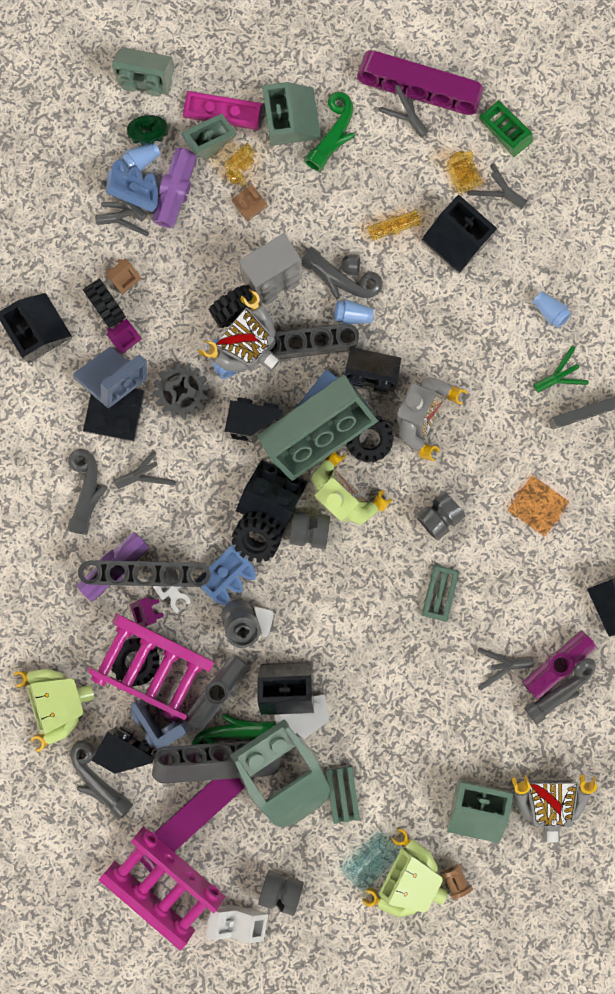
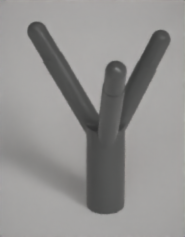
[379,85,429,138]
[467,163,527,209]
[101,180,148,222]
[95,208,149,236]
[114,451,176,489]
[478,648,534,690]

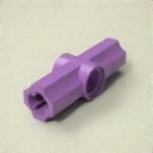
[152,148,197,229]
[76,532,150,602]

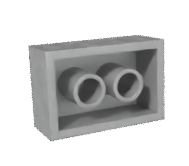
[238,233,302,305]

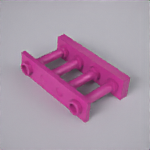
[87,613,214,721]
[99,826,226,951]

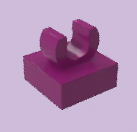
[106,318,142,354]
[129,597,164,627]

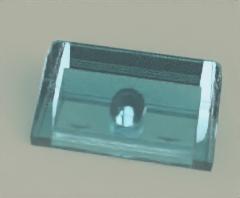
[341,831,399,892]

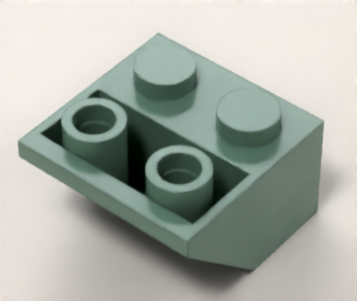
[112,47,174,97]
[262,82,321,146]
[447,779,514,843]

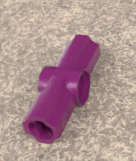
[522,630,597,700]

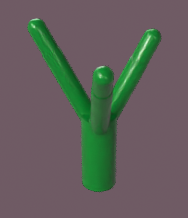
[533,346,589,393]

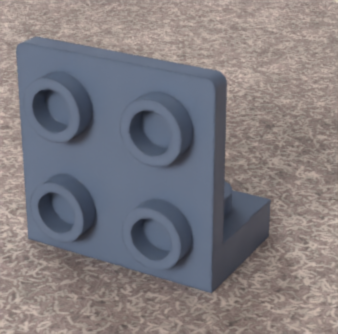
[73,347,147,408]
[130,699,192,750]

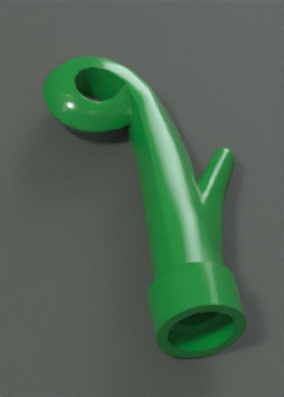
[304,92,355,172]
[192,714,276,745]

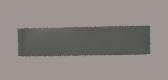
[272,324,359,360]
[78,560,211,587]
[152,741,283,784]

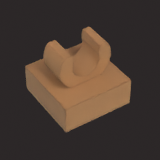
[231,184,268,222]
[106,258,142,295]

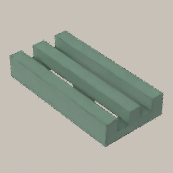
[421,565,460,622]
[326,766,360,824]

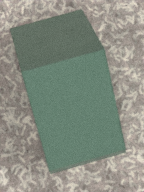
[181,113,237,159]

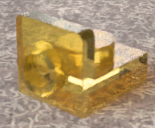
[225,142,255,188]
[446,150,483,195]

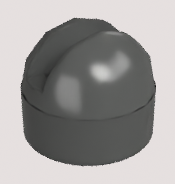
[341,254,360,275]

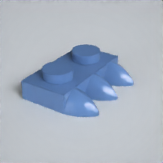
[106,159,158,212]
[195,545,256,605]

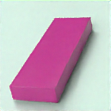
[183,91,263,130]

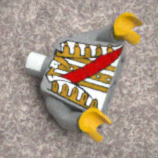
[198,289,281,372]
[397,377,467,461]
[511,774,597,842]

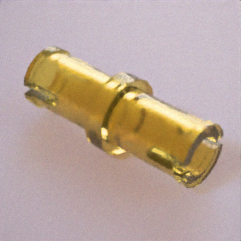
[367,209,421,242]

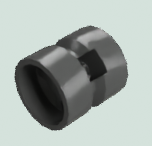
[416,491,466,541]
[290,511,331,549]
[221,600,260,648]
[258,870,304,916]

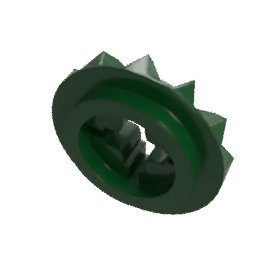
[127,115,168,146]

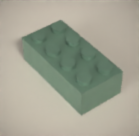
[257,374,378,481]

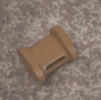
[440,864,473,900]

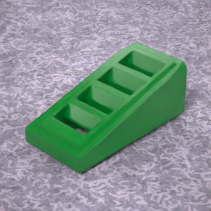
[479,100,533,157]

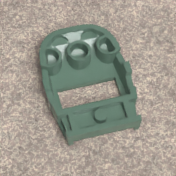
[230,719,330,827]

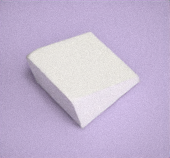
[254,607,274,637]

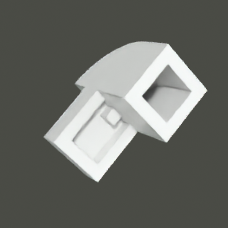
[206,904,268,944]

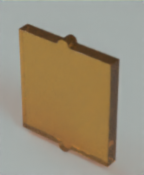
[507,476,569,537]

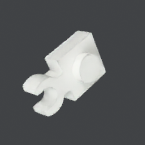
[148,567,191,613]

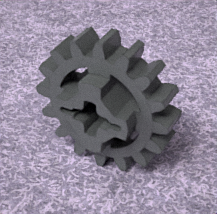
[153,362,210,420]

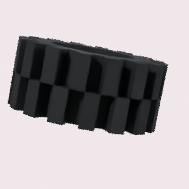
[82,278,126,329]
[208,284,253,328]
[347,415,394,463]
[232,511,283,563]
[111,638,160,686]

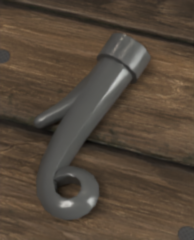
[301,246,383,299]
[67,449,108,535]
[524,658,596,725]
[70,740,133,821]

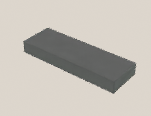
[549,397,615,430]

